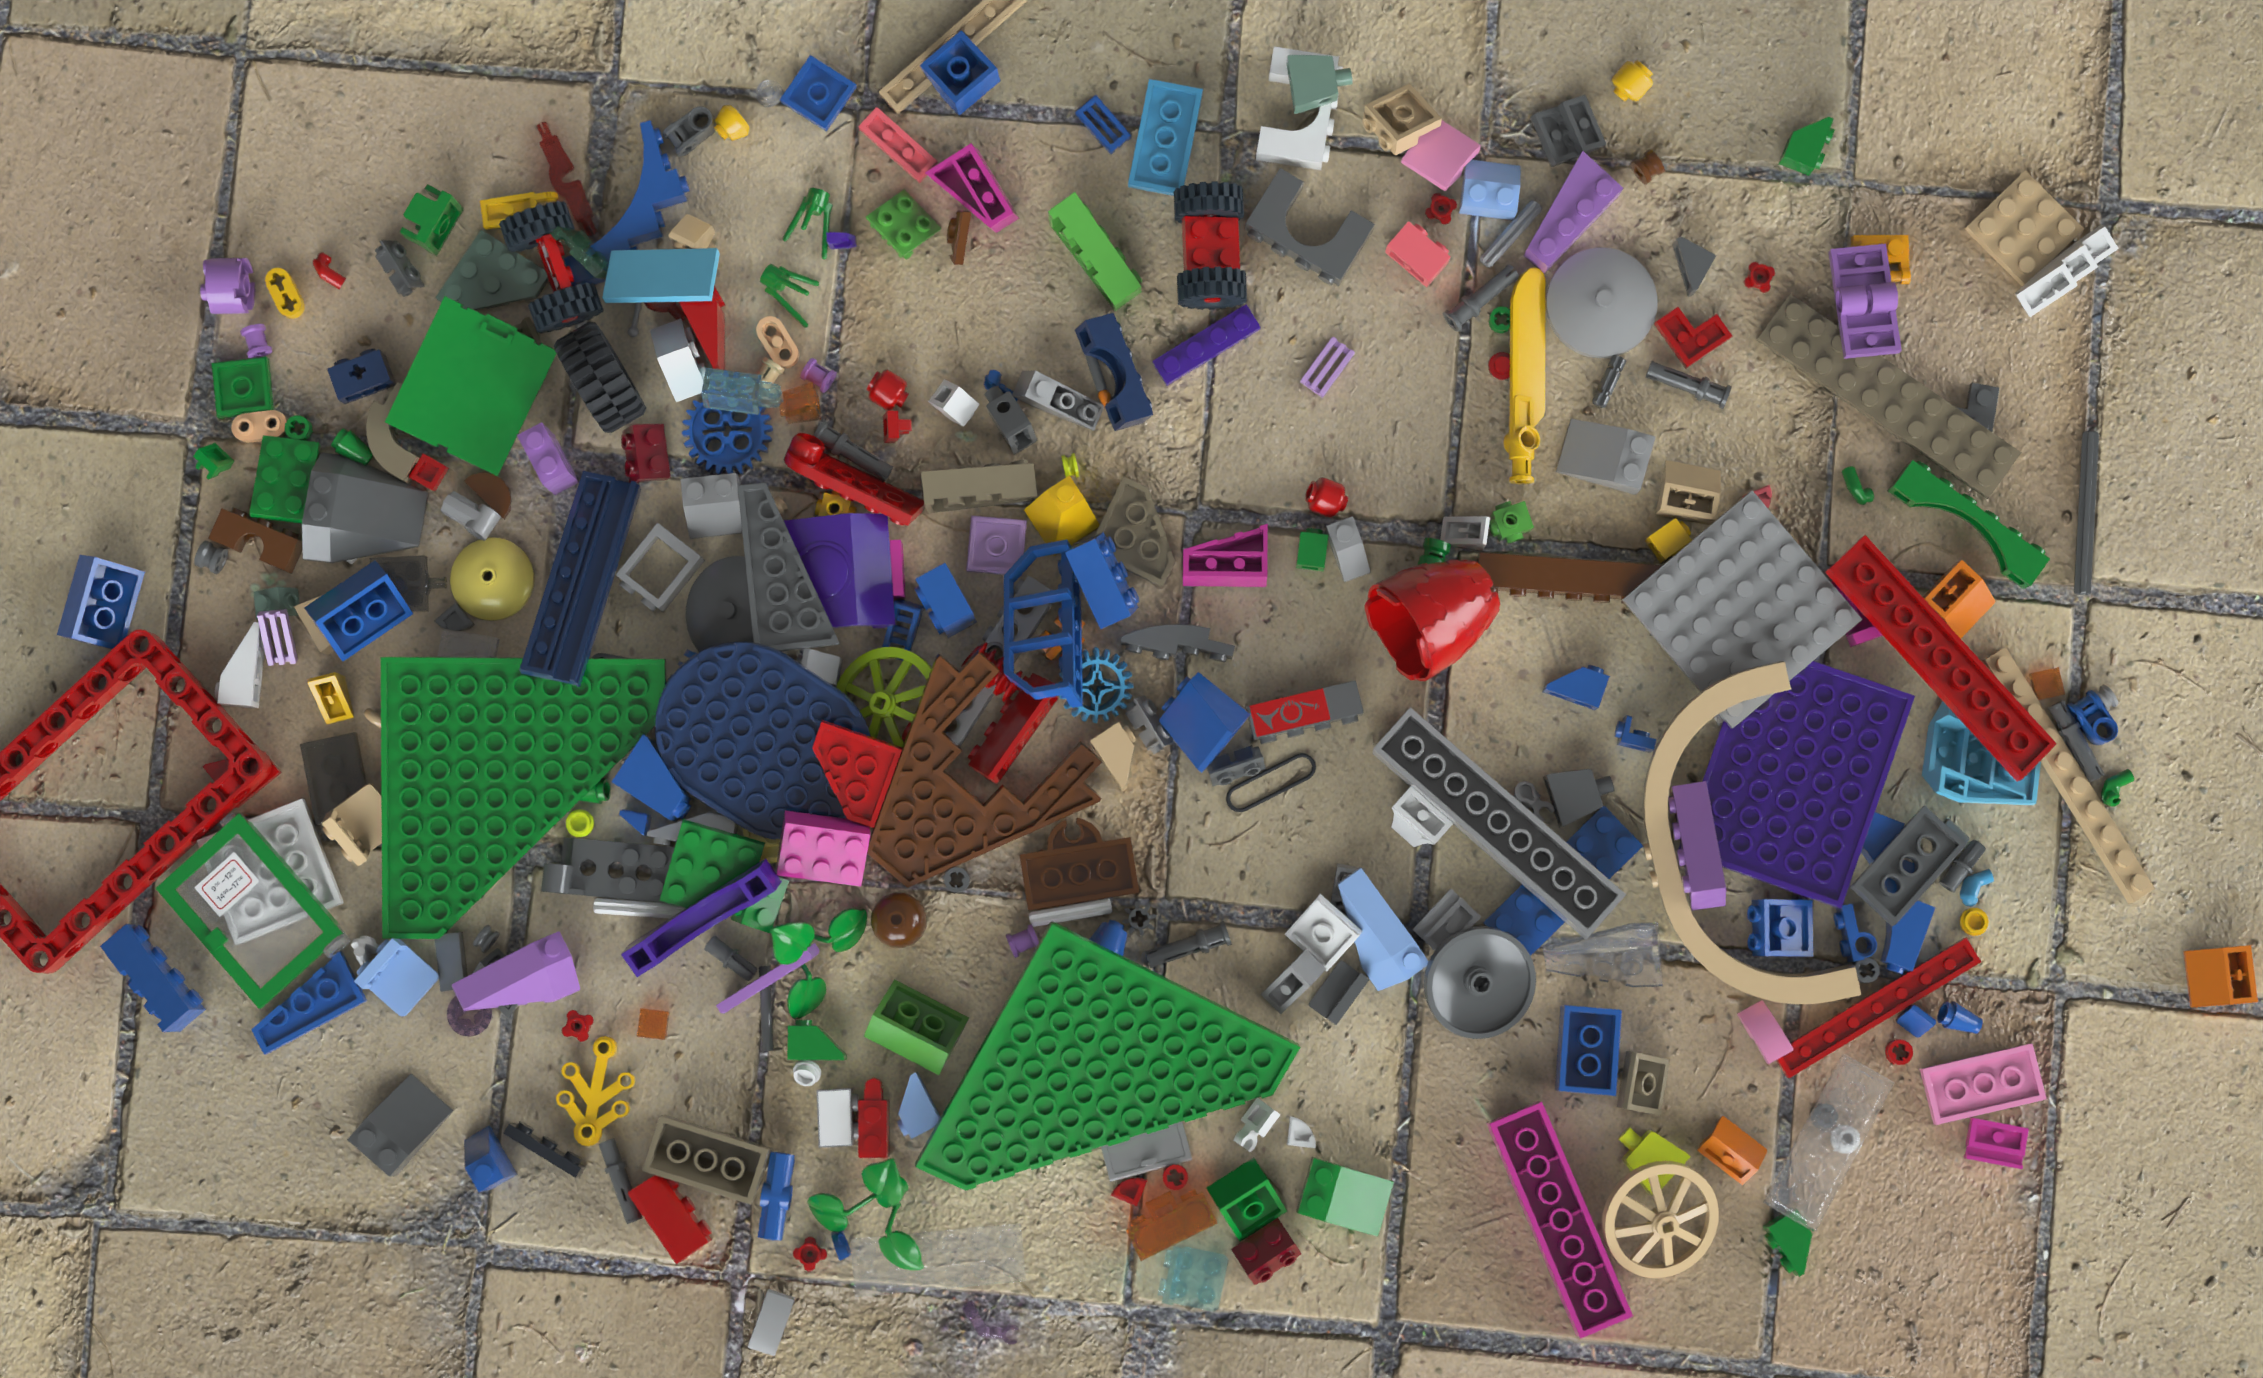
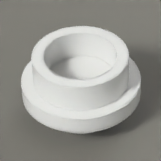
[793,1060,821,1086]

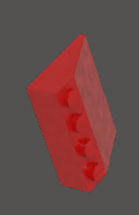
[967,673,1059,786]

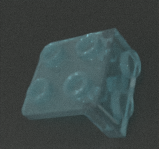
[1157,1244,1228,1312]

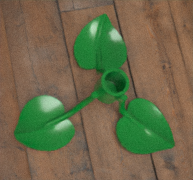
[770,908,867,1020]
[807,1158,925,1270]

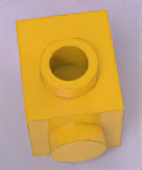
[1645,518,1692,563]

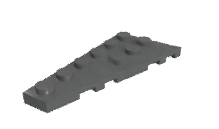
[738,483,840,651]

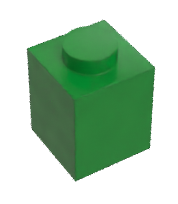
[1296,528,1328,572]

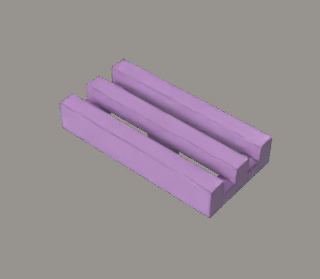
[1300,337,1355,398]
[257,609,298,666]

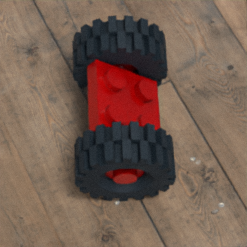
[1174,181,1247,310]
[499,201,604,333]

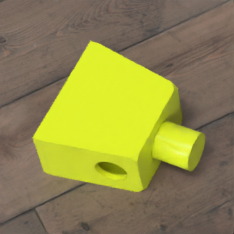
[1618,1127,1691,1196]

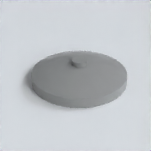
[1546,248,1658,358]

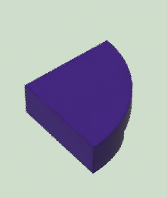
[826,232,857,249]

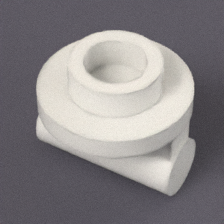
[351,936,379,966]

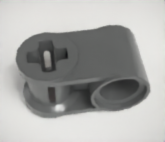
[662,106,717,157]

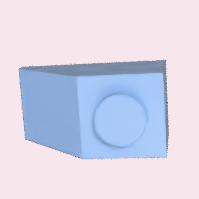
[897,1072,940,1139]

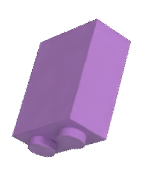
[517,422,579,495]

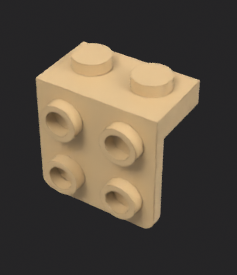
[322,783,382,866]

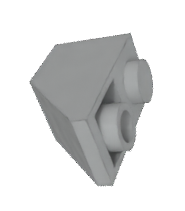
[797,649,843,687]

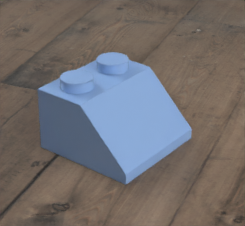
[1459,160,1521,220]

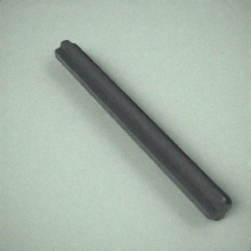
[2074,431,2099,596]

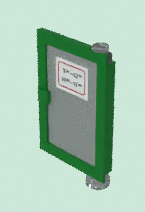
[155,813,351,1009]

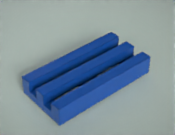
[1075,95,1132,155]

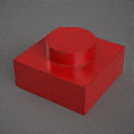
[409,453,449,492]

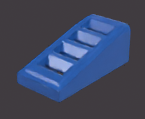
[882,599,924,661]

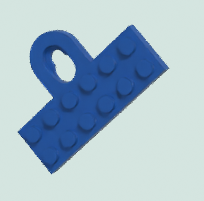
[1483,806,1643,956]

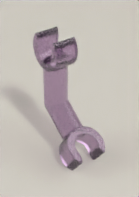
[962,1300,1019,1345]

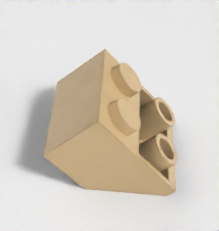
[1655,460,1721,525]

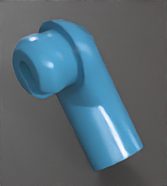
[1960,869,1994,907]

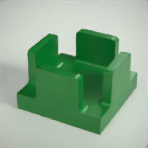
[399,184,464,256]

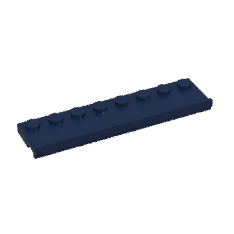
[520,471,641,687]

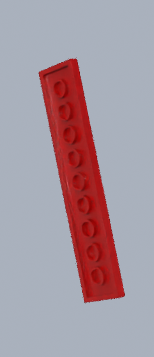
[1825,535,2057,782]

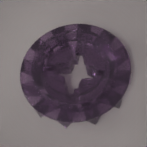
[447,996,493,1037]

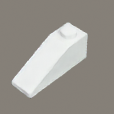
[215,622,265,709]

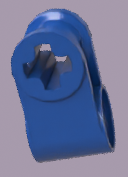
[2067,690,2118,745]

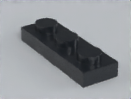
[503,1121,586,1178]

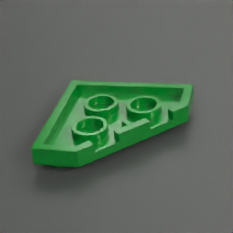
[660,819,765,908]

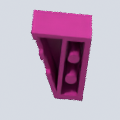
[925,143,1019,233]
[1183,524,1268,587]

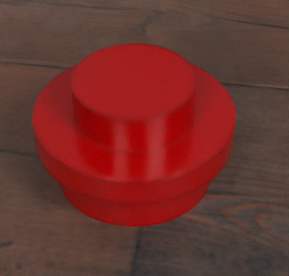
[1488,352,1510,380]

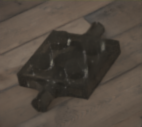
[369,555,447,613]

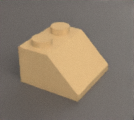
[1090,722,1136,792]

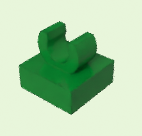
[193,443,235,480]

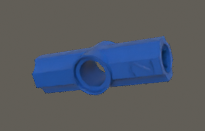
[758,1152,795,1241]

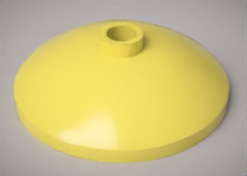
[450,537,534,621]

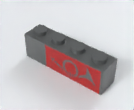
[1246,680,1364,745]

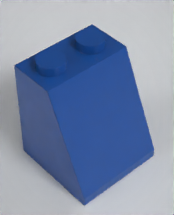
[1159,672,1251,773]
[612,735,692,822]

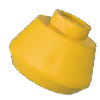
[714,105,750,141]

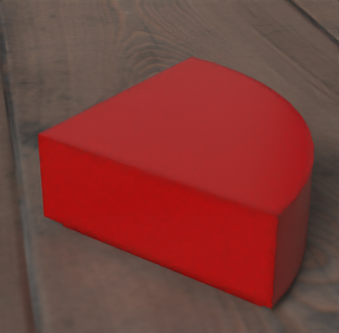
[1111,1177,1148,1207]

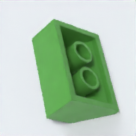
[864,979,969,1075]

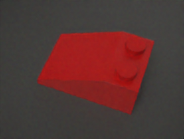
[679,285,726,379]

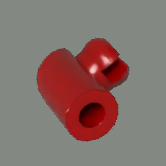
[312,252,346,290]

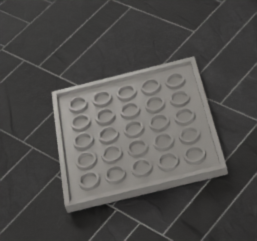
[1622,490,1862,728]

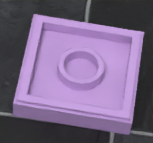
[966,516,1027,576]

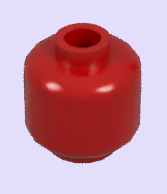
[866,369,909,411]
[1305,477,1348,518]

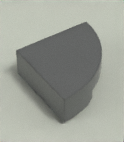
[434,603,475,631]

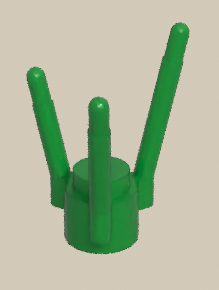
[783,188,833,260]
[760,264,819,328]

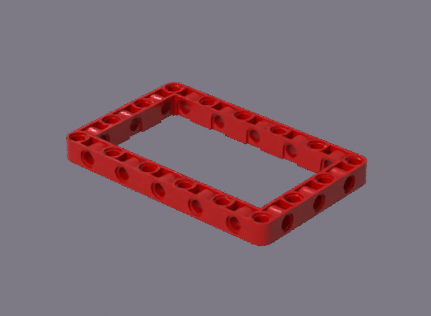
[0,629,272,974]

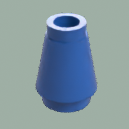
[1937,1001,1983,1034]

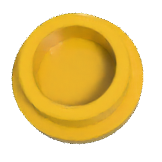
[1959,908,1989,936]

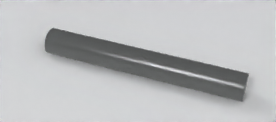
[759,966,774,1051]

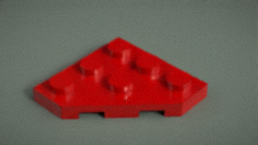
[812,720,902,828]

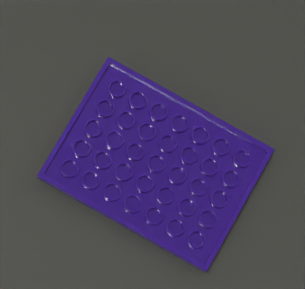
[1678,661,1915,909]

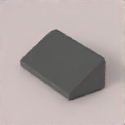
[434,932,468,992]

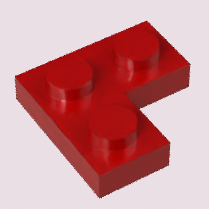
[1654,307,1733,369]

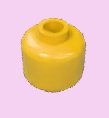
[1612,60,1653,102]

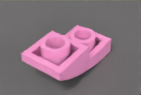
[1737,1000,1794,1064]

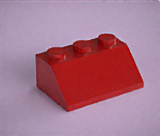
[627,1175,712,1264]

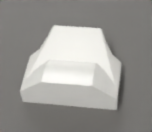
[1391,786,1453,847]

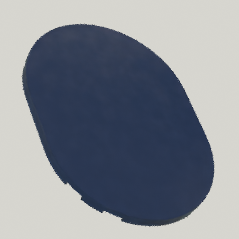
[655,642,871,840]

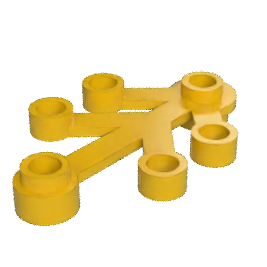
[556,1036,636,1146]

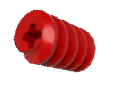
[961,642,1023,703]

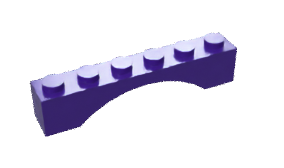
[621,858,782,977]

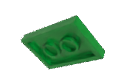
[249,435,320,523]

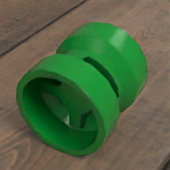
[1418,538,1451,565]

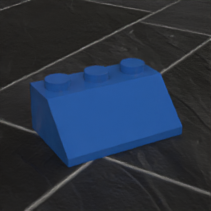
[57,555,145,649]
[304,560,413,662]

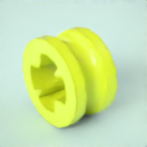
[1061,453,1080,478]

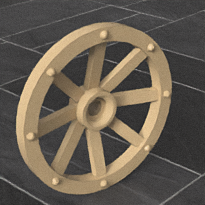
[1602,1161,1719,1278]

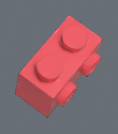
[1385,221,1450,288]

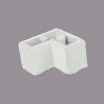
[650,319,709,402]

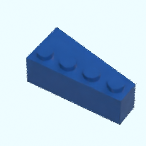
[100,924,206,1032]

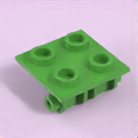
[865,189,942,260]

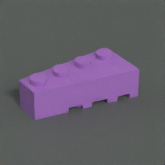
[1668,781,1726,911]

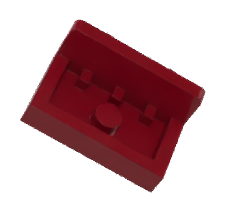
[621,424,671,483]
[1231,1218,1302,1285]

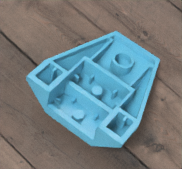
[1922,701,2041,805]

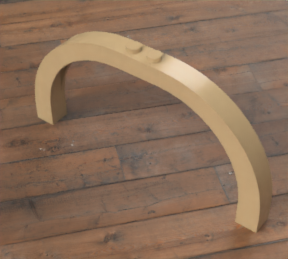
[1643,661,1862,1004]

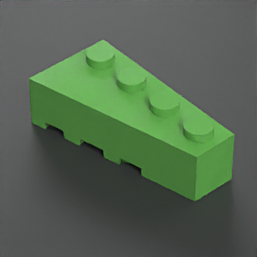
[1048,192,1143,311]

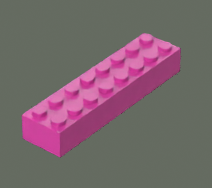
[1486,1101,1633,1339]

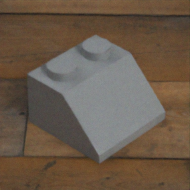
[680,473,742,539]

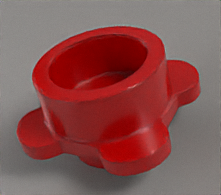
[1425,193,1457,225]
[1744,262,1775,293]
[562,1010,594,1042]
[793,1237,827,1271]

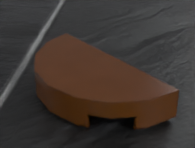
[947,210,971,265]
[464,472,512,520]

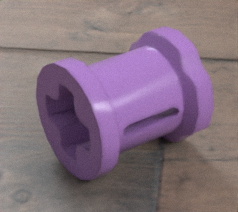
[240,324,272,358]
[800,357,837,393]
[1006,924,1039,958]

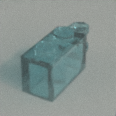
[701,368,783,415]

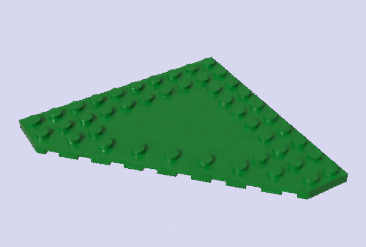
[381,657,666,939]
[915,921,1301,1191]

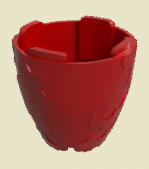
[1364,560,1501,681]

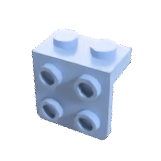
[354,938,439,1016]

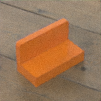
[1697,1116,1767,1185]

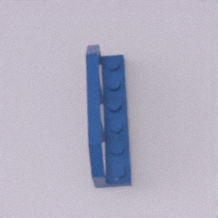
[1004,540,1083,708]

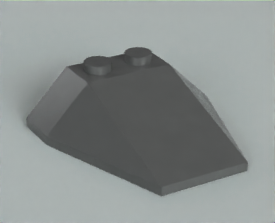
[302,452,428,563]

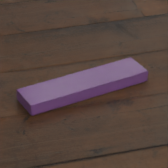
[716,943,820,1014]

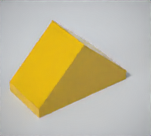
[307,672,354,724]

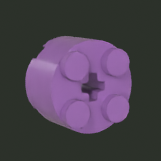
[200,258,255,314]

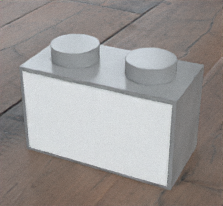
[817,1088,859,1148]

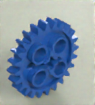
[682,386,773,475]

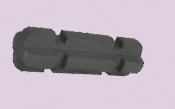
[1592,355,1626,408]

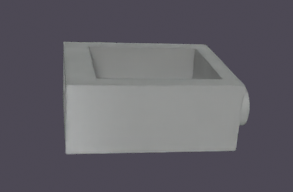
[616,522,705,612]

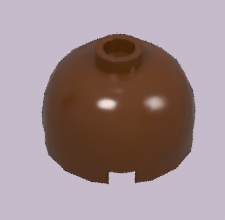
[871,892,927,948]

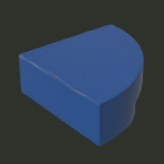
[831,1231,852,1261]

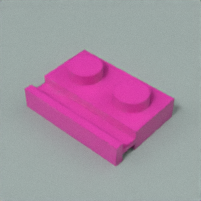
[1963,1117,2029,1169]

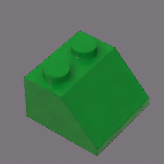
[1206,1157,1288,1241]

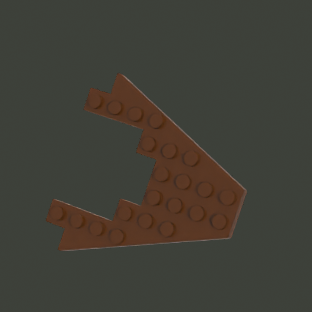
[867,650,1102,888]

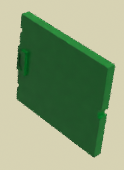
[385,296,557,476]

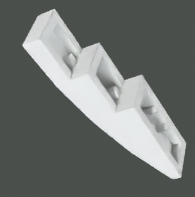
[2015,224,2118,317]

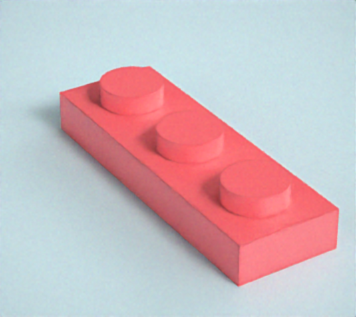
[858,107,938,184]

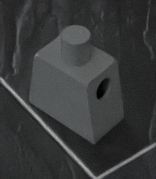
[985,386,1038,455]
[1543,769,1615,828]

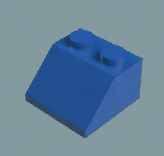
[920,30,1000,116]

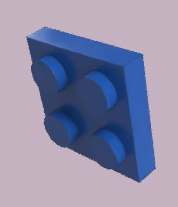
[780,55,857,132]

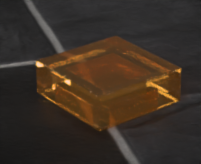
[2029,667,2065,700]
[637,1008,670,1040]

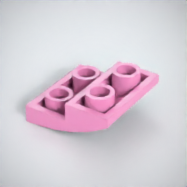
[1401,121,1481,191]

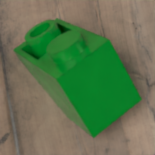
[1779,117,1835,176]
[1763,1208,1812,1277]

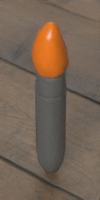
[1085,355,1112,407]

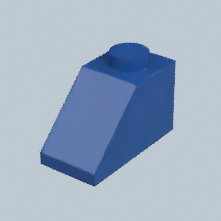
[1542,665,1610,710]

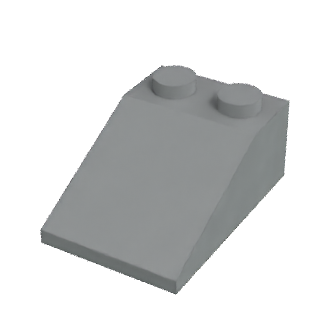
[1556,419,1655,495]

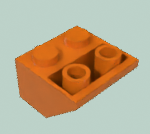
[1923,560,1996,638]
[2183,945,2258,1008]

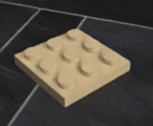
[1965,171,2084,287]

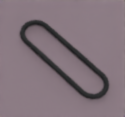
[1226,753,1316,812]

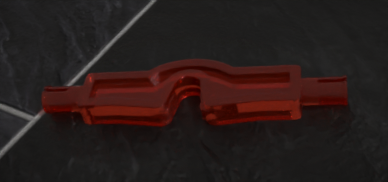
[536,122,598,236]

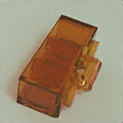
[1126,1189,1218,1261]

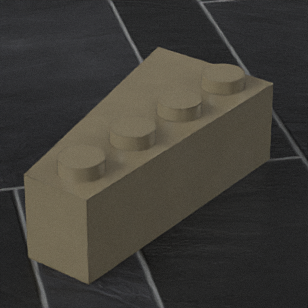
[921,460,1038,514]

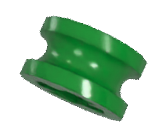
[1488,306,1510,334]
[285,415,313,441]

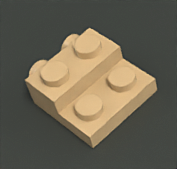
[1362,83,1442,155]

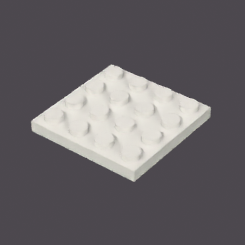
[197,799,344,945]

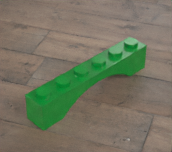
[1887,460,2050,589]

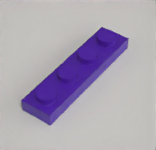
[1152,304,1261,386]

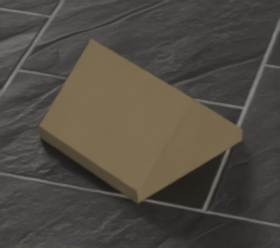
[1617,1051,1670,1116]

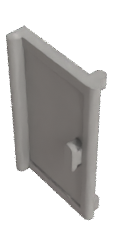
[1101,1121,1192,1182]

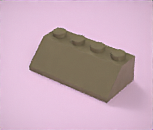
[642,1115,772,1205]

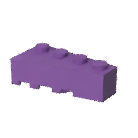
[1524,151,1623,274]

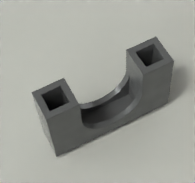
[1245,168,1375,286]

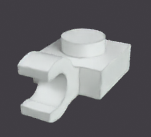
[1234,1097,1280,1152]

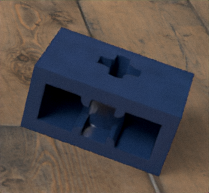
[327,348,396,404]

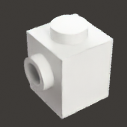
[928,379,980,427]

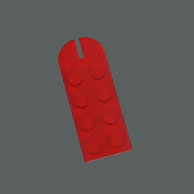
[784,433,925,526]

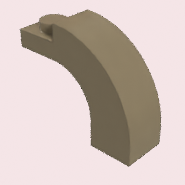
[366,382,420,484]

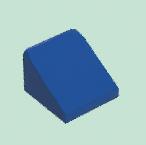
[619,809,652,837]
[1896,1005,1937,1038]

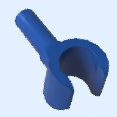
[984,370,1018,401]

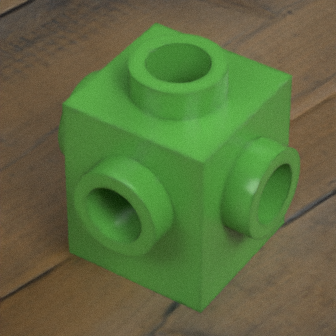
[1489,501,1534,544]

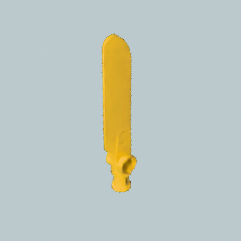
[1503,267,1546,484]

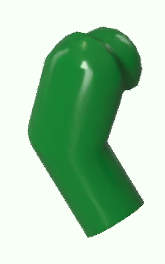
[1842,466,1874,505]
[2101,769,2134,807]

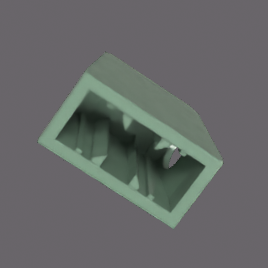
[1286,55,1353,114]

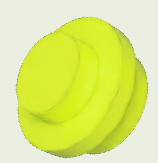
[566,809,594,837]

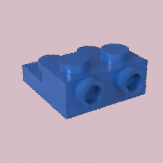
[1747,899,1813,957]

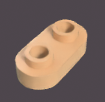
[756,316,799,369]
[231,410,288,443]

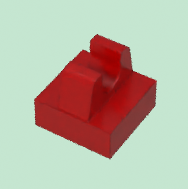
[882,411,912,443]

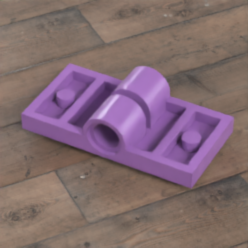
[1828,244,1902,359]

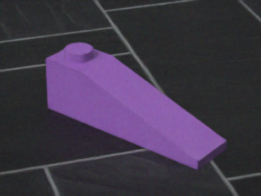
[452,931,580,1011]

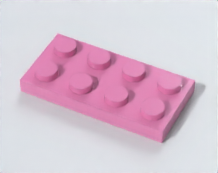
[1920,1043,2047,1125]

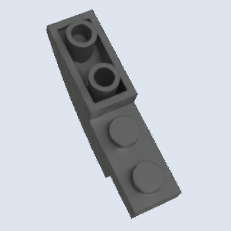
[1121,624,1235,662]

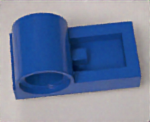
[1833,904,1877,962]

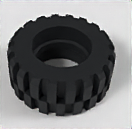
[554,322,646,433]

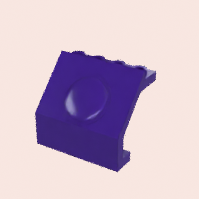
[783,513,895,629]

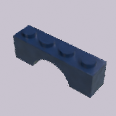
[1075,313,1154,432]

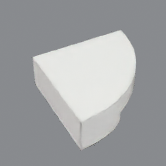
[1287,1116,1316,1148]

